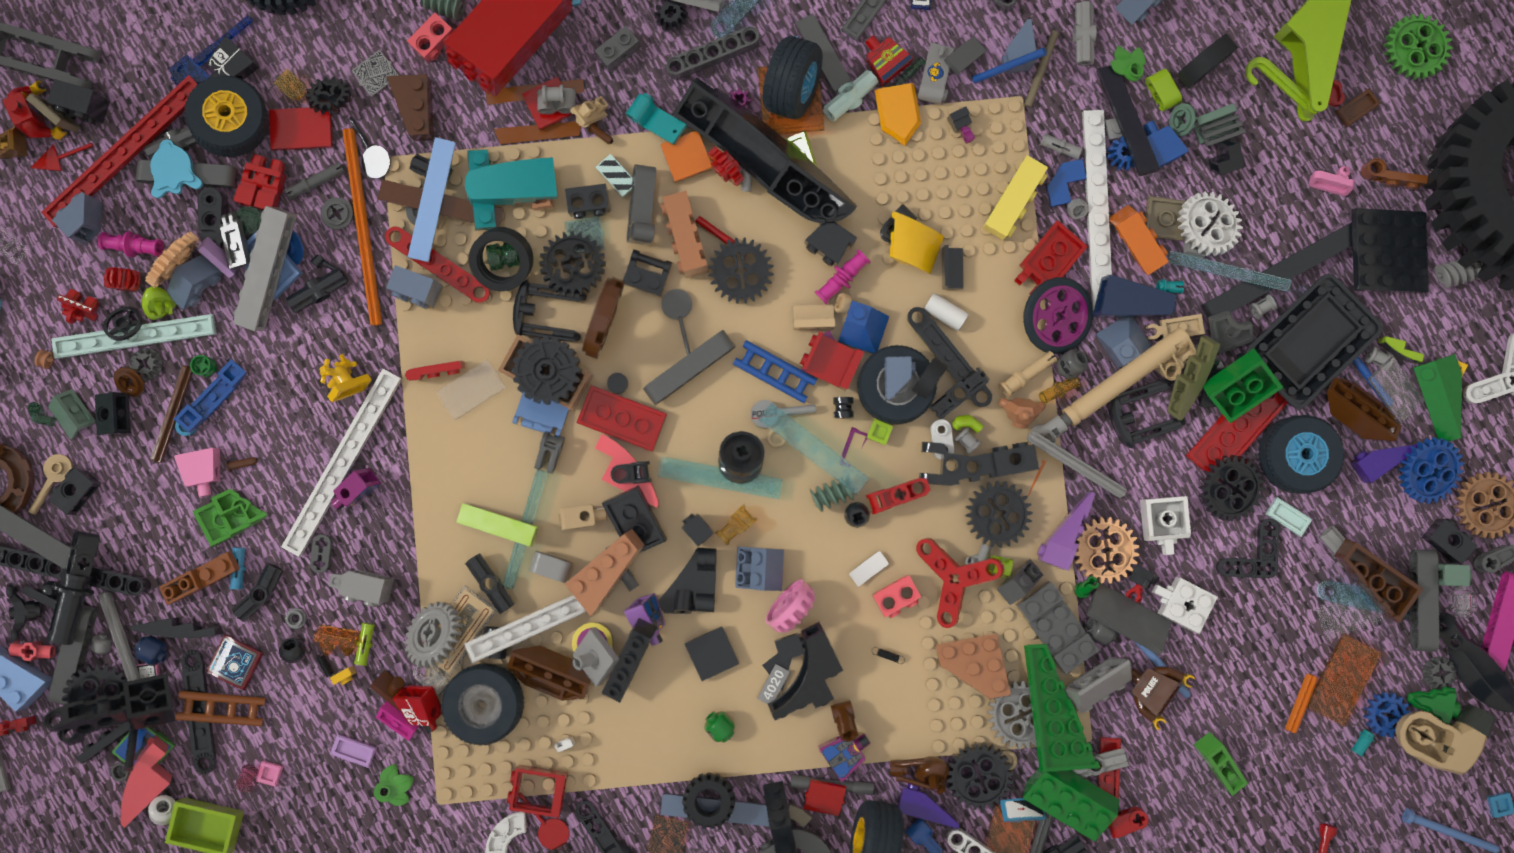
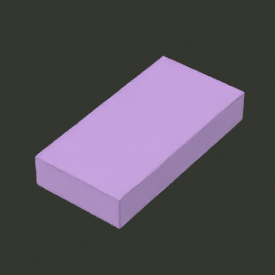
[198,237,237,278]
[330,734,377,768]

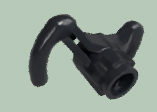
[6,582,41,644]

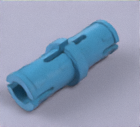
[230,547,246,589]

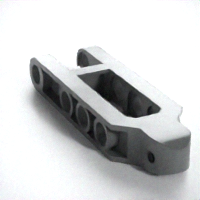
[0,23,102,89]

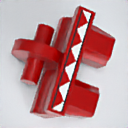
[57,289,100,324]

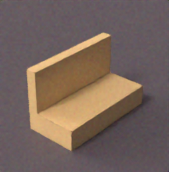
[793,304,835,330]

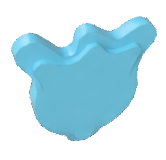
[150,139,203,199]

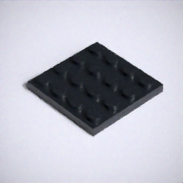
[1351,208,1429,293]

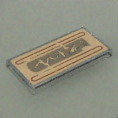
[422,585,497,677]

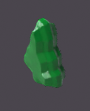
[1406,687,1461,725]

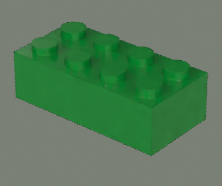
[1023,767,1120,842]

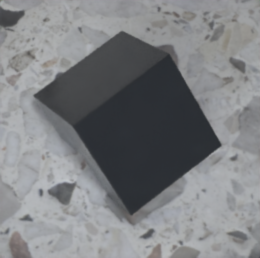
[1208,139,1244,175]

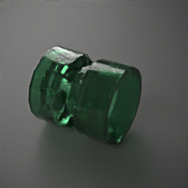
[486,242,520,271]

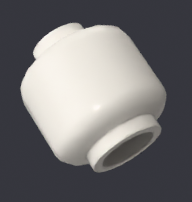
[149,795,175,825]

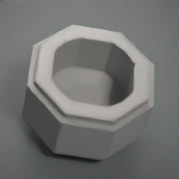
[1067,198,1088,220]

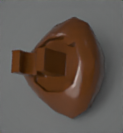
[914,756,949,795]

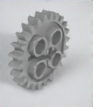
[986,681,1036,749]

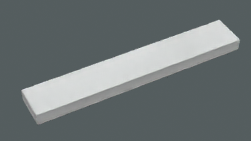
[464,595,586,663]

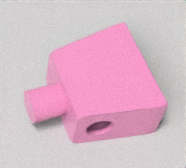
[174,448,220,497]

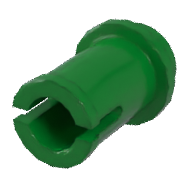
[1075,576,1099,598]

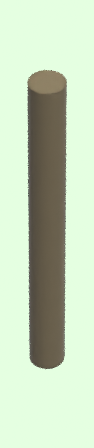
[1024,31,1059,108]

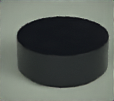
[607,373,628,394]

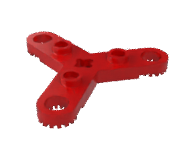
[916,538,1005,628]

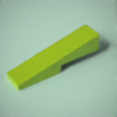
[456,503,539,547]

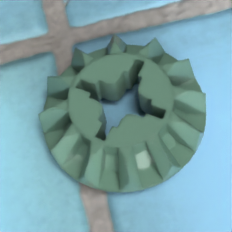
[1169,103,1198,137]

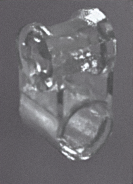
[413,665,452,699]

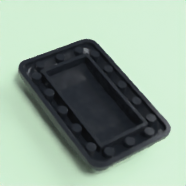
[1245,274,1383,409]

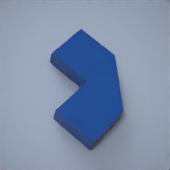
[1046,159,1087,208]

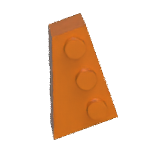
[1109,205,1169,276]

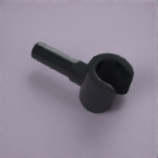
[311,255,337,270]

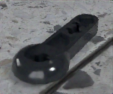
[576,800,635,853]

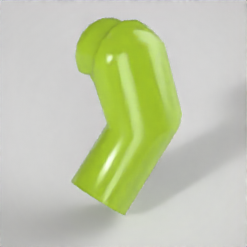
[952,415,984,434]

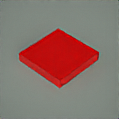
[522,76,574,131]

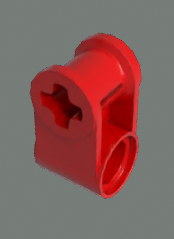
[1108,806,1149,838]

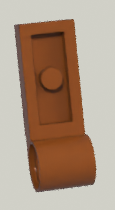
[1361,158,1428,190]

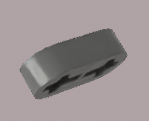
[310,534,333,573]

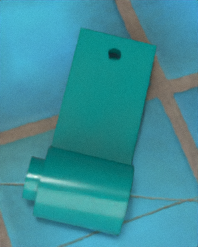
[625,93,688,145]

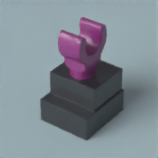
[947,106,975,144]

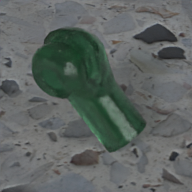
[27,402,56,427]

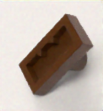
[370,670,405,712]

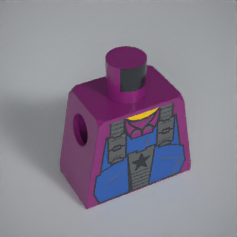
[331,468,382,510]
[818,733,871,782]

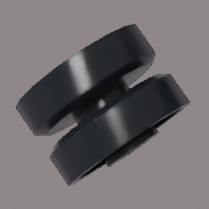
[718,431,765,484]

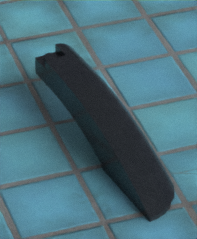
[673,78,857,224]

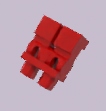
[233,154,287,211]

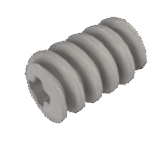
[1434,259,1484,289]

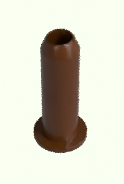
[588,122,613,144]
[226,457,258,473]

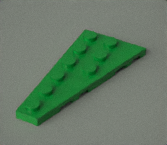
[1024,644,1101,773]

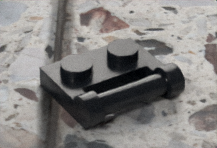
[623,249,673,297]

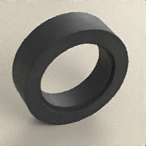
[1177,33,1239,89]
[469,227,534,291]

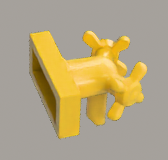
[319,354,372,403]

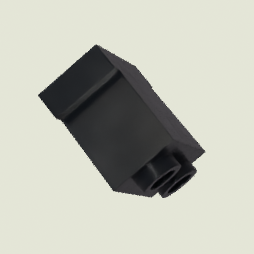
[804,221,857,267]

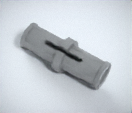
[1040,133,1083,160]

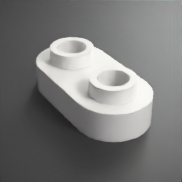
[930,419,954,460]

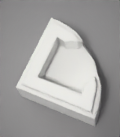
[554,736,576,752]

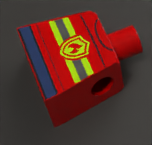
[865,35,913,87]

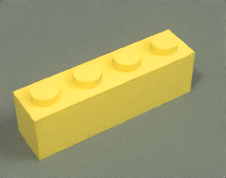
[983,155,1048,240]

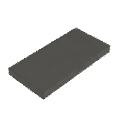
[1086,583,1171,656]

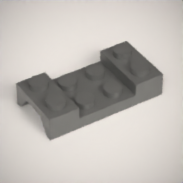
[1015,581,1100,674]

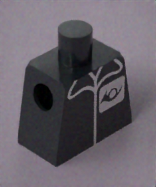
[207,36,259,80]

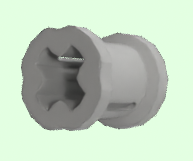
[1249,294,1277,320]
[1365,346,1393,371]
[955,427,981,454]

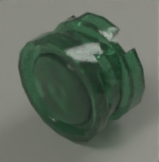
[236,206,262,237]

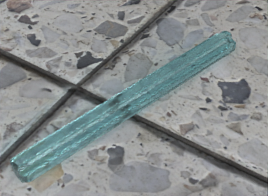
[1167,251,1292,292]
[503,470,547,589]

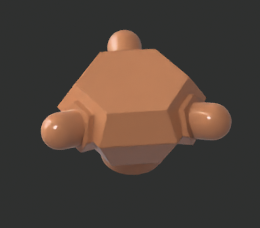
[999,398,1045,429]

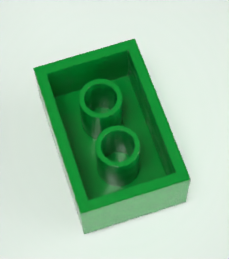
[1203,349,1284,423]

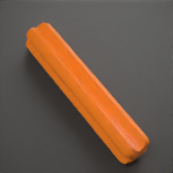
[1285,674,1318,733]

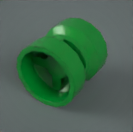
[190,355,217,377]

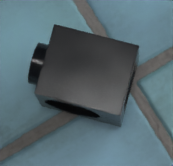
[774,633,805,661]

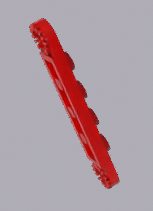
[385,226,491,303]

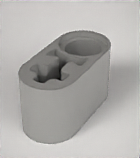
[529,551,572,583]

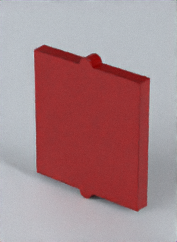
[804,779,846,816]

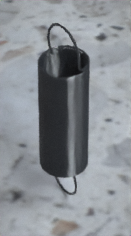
[872,647,905,664]
[316,651,333,680]

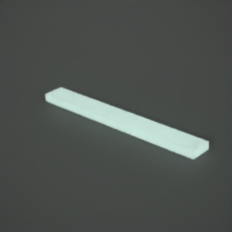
[51,314,217,359]

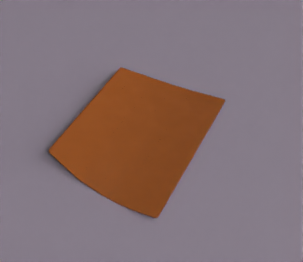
[485,79,584,144]

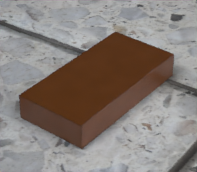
[1335,88,1381,128]

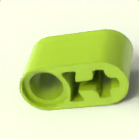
[1145,68,1182,112]

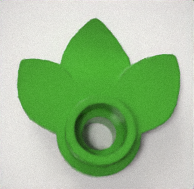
[1110,46,1145,82]
[374,764,414,806]

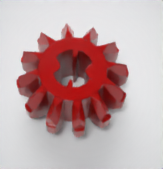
[103,267,141,292]

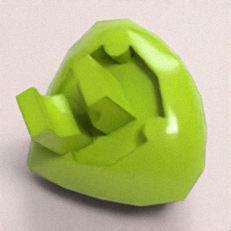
[141,286,177,320]

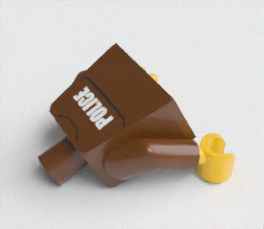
[1131,666,1195,730]

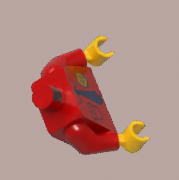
[3,80,67,140]

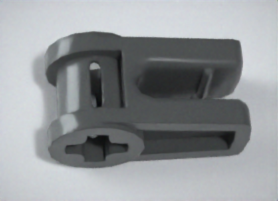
[534,431,565,474]
[1472,545,1514,573]

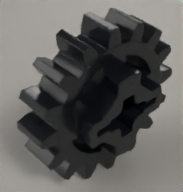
[305,76,352,115]

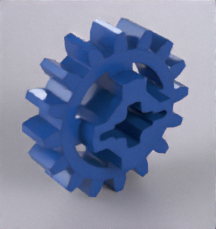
[1363,692,1411,738]

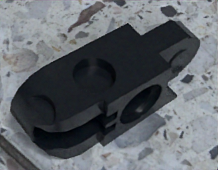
[197,187,228,248]

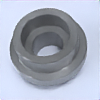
[285,608,307,629]

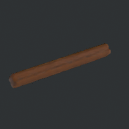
[151,365,193,463]

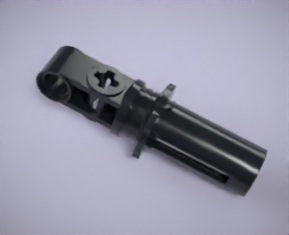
[46,531,100,645]

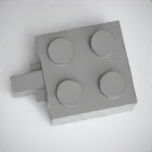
[329,570,394,607]

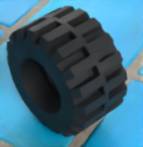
[682,772,735,829]

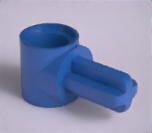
[905,818,943,853]

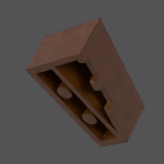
[386,74,434,141]

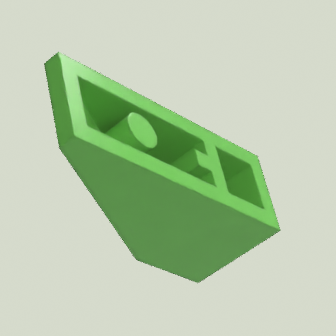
[1193,732,1248,796]

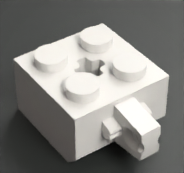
[1140,496,1191,555]
[1152,577,1218,634]

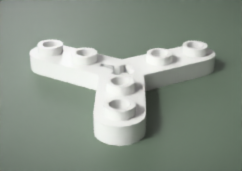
[1463,332,1514,404]

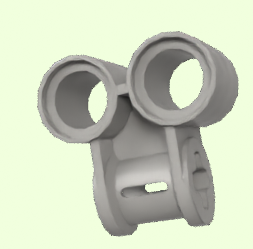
[537,84,576,114]

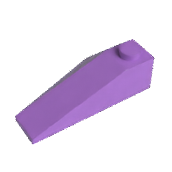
[1037,492,1096,571]

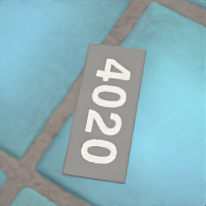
[757,664,790,704]

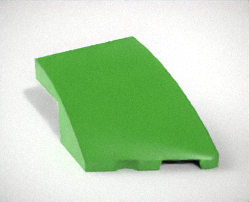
[192,489,267,548]

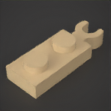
[1146,314,1205,340]

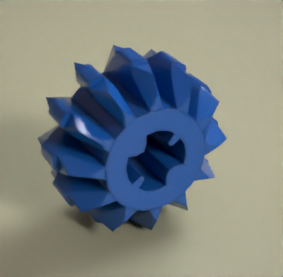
[1107,136,1135,171]

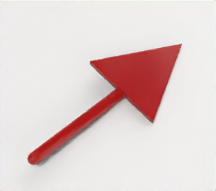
[30,143,93,171]

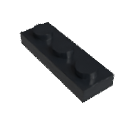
[76,722,130,764]

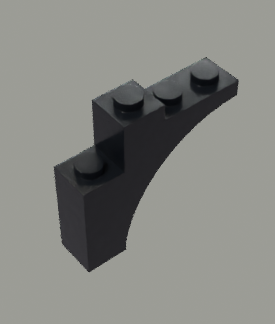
[768,622,843,720]
[763,781,798,853]

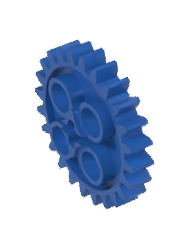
[1398,437,1464,504]

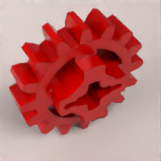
[707,146,744,186]

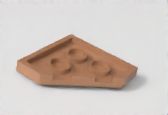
[935,634,1011,700]

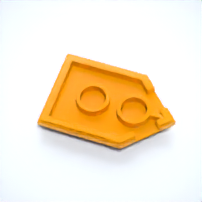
[874,83,921,146]

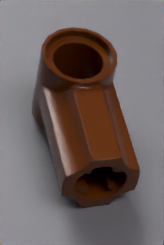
[830,700,858,742]

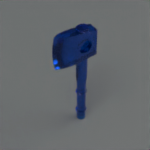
[168,15,254,85]

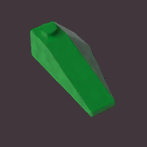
[1412,354,1462,442]

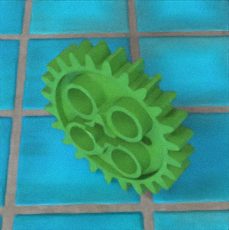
[1383,13,1453,80]

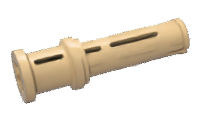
[998,351,1057,398]

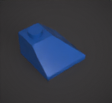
[838,301,889,354]

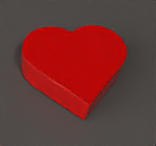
[1328,80,1345,107]

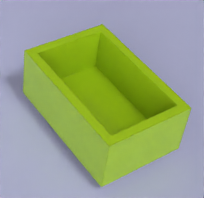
[165,797,244,853]

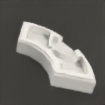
[485,812,527,853]

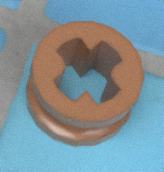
[35,349,54,369]

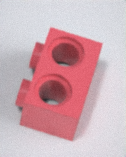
[407,12,454,63]
[872,575,921,618]

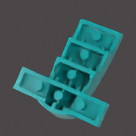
[465,150,557,231]

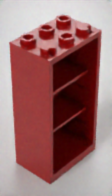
[444,0,572,97]

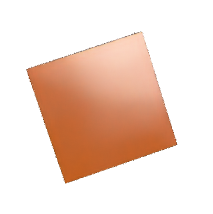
[660,131,712,183]

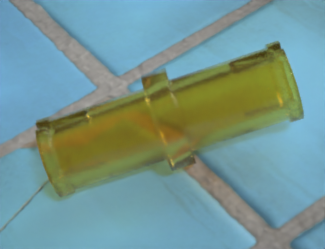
[1039,377,1080,404]

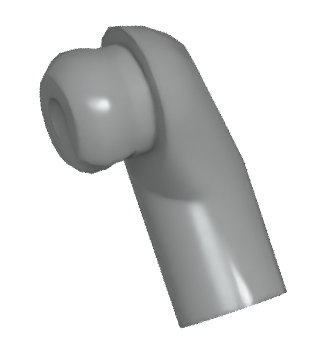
[965,544,991,565]

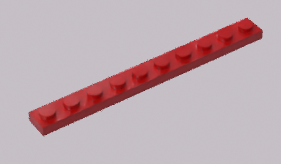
[41,75,199,228]

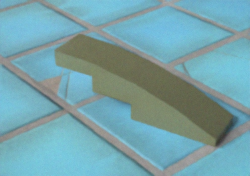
[1167,336,1220,420]

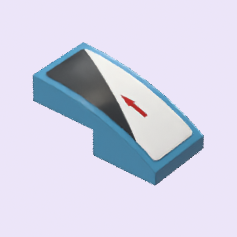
[1000,798,1046,822]

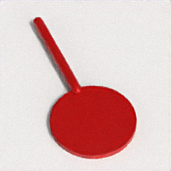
[519,792,569,850]

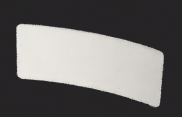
[849,551,889,587]

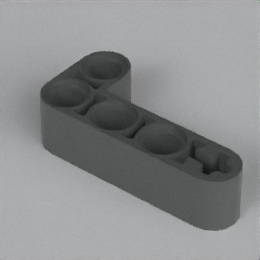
[627,164,656,245]

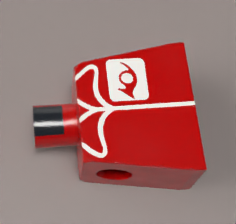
[392,685,442,733]

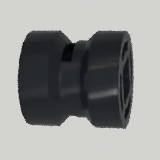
[833,397,854,419]

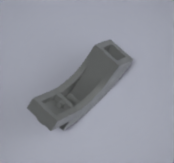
[759,826,833,853]

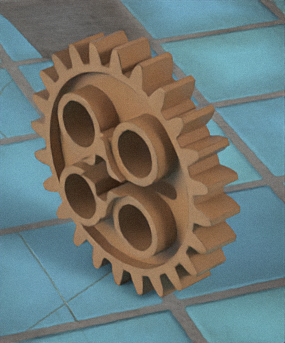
[1453,472,1514,539]

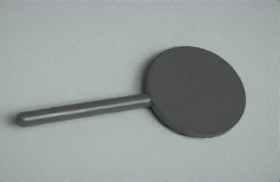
[662,289,692,355]

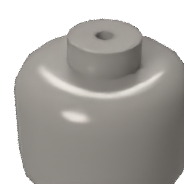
[91,633,113,655]

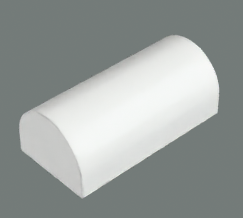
[924,293,969,331]

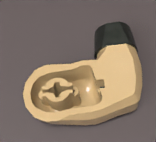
[1395,704,1496,775]

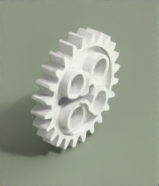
[1177,191,1243,256]

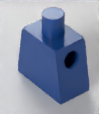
[1143,120,1189,168]

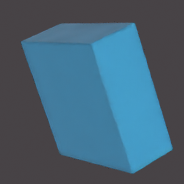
[1487,792,1514,818]

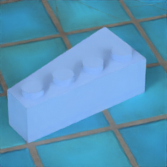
[0,646,53,712]

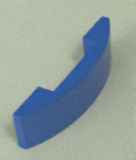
[174,359,247,433]

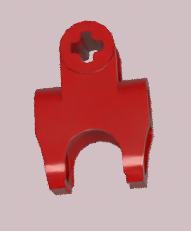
[866,478,930,515]

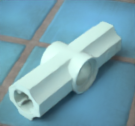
[823,70,878,122]

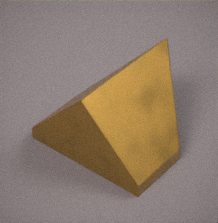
[0,126,27,159]

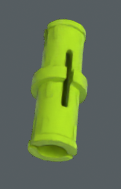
[354,622,375,666]

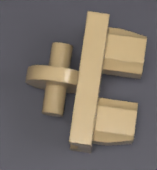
[570,96,608,128]

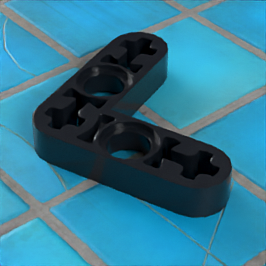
[1216,519,1279,578]

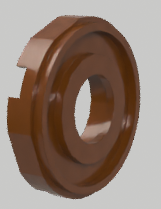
[582,277,625,359]
[0,442,35,515]

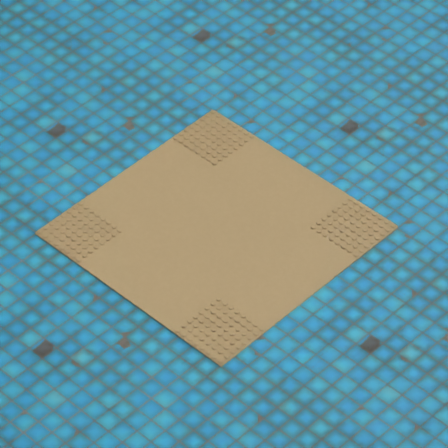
[385,96,1092,805]

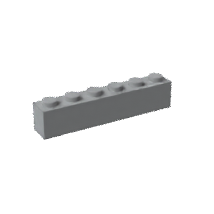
[233,206,297,331]

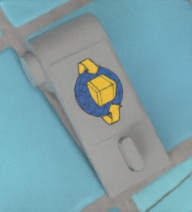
[917,43,954,105]

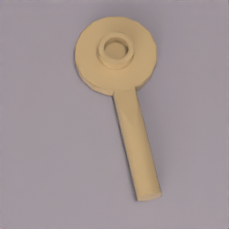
[28,454,73,515]

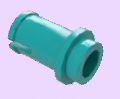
[1156,279,1184,294]
[1351,729,1375,757]

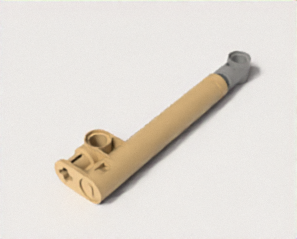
[1031,327,1197,443]

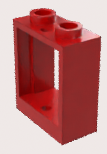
[507,765,568,818]

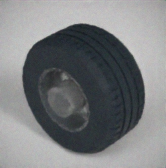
[441,663,524,746]

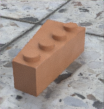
[660,190,709,278]
[565,529,645,616]

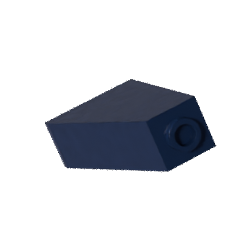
[1093,274,1177,318]

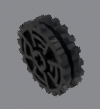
[512,336,582,405]

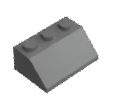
[1064,657,1132,713]

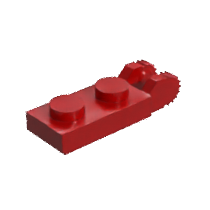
[405,360,465,381]

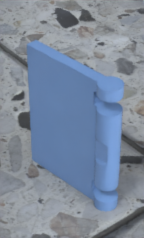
[512,392,569,438]

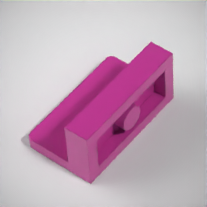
[376,701,420,741]

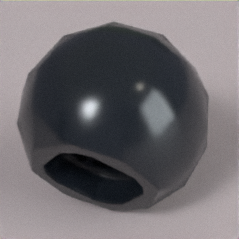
[844,502,870,528]
[279,638,306,664]

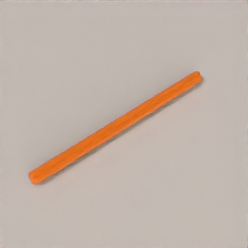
[343,128,382,326]

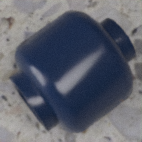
[134,635,168,666]

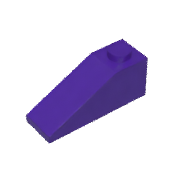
[1350,444,1417,483]
[897,783,959,829]

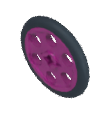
[1023,277,1093,354]

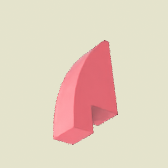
[595,434,660,508]
[121,735,172,828]

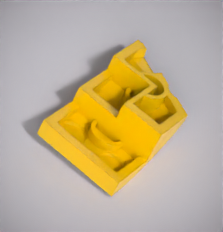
[890,212,944,274]

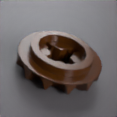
[113,366,146,396]

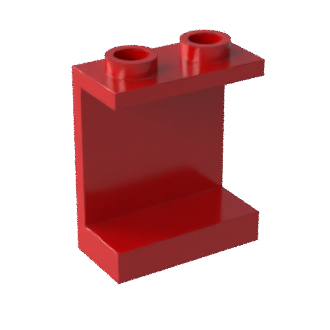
[800,331,864,391]

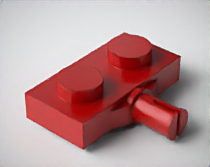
[0,715,36,736]

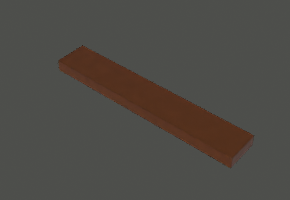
[378,179,504,227]

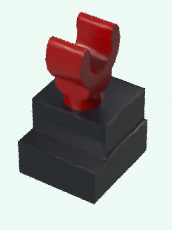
[1126,565,1160,603]

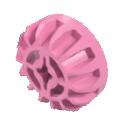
[765,579,815,633]

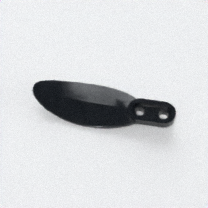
[1439,612,1514,713]

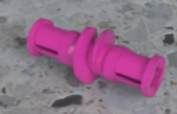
[98,231,164,258]
[815,249,871,305]

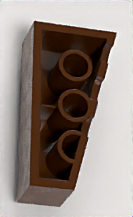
[1334,539,1423,623]

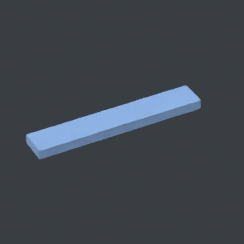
[408,137,456,263]

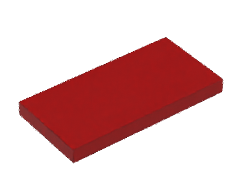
[576,385,667,452]

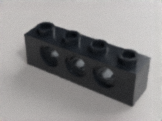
[602,618,657,703]

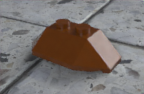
[1327,377,1402,441]
[507,645,591,701]

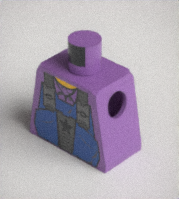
[624,592,665,646]

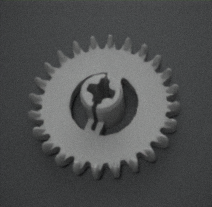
[405,601,462,669]

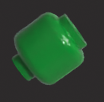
[704,711,735,743]

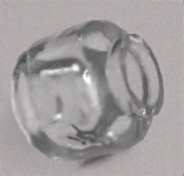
[1447,586,1478,618]

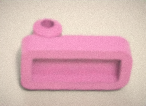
[1309,166,1355,196]

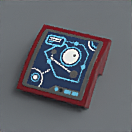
[206,634,264,690]

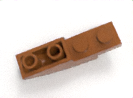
[159,551,240,605]

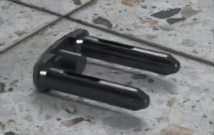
[513,279,587,342]
[1108,379,1186,449]

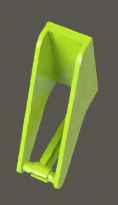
[1245,0,1351,122]

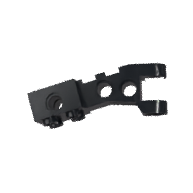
[919,442,1039,486]
[43,673,175,746]

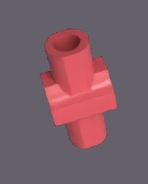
[9,641,56,661]

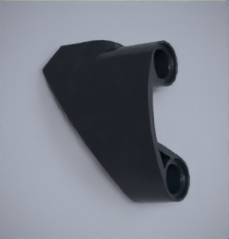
[658,548,717,614]

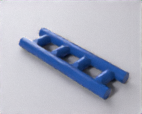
[733,340,817,403]

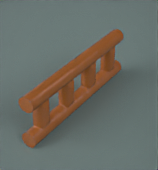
[175,691,266,726]

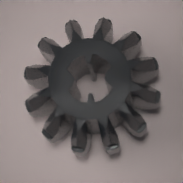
[654,0,688,33]

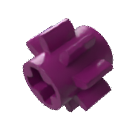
[730,88,752,111]

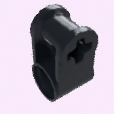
[880,204,918,243]
[611,461,652,484]

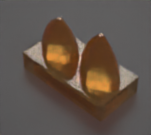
[314,625,361,657]

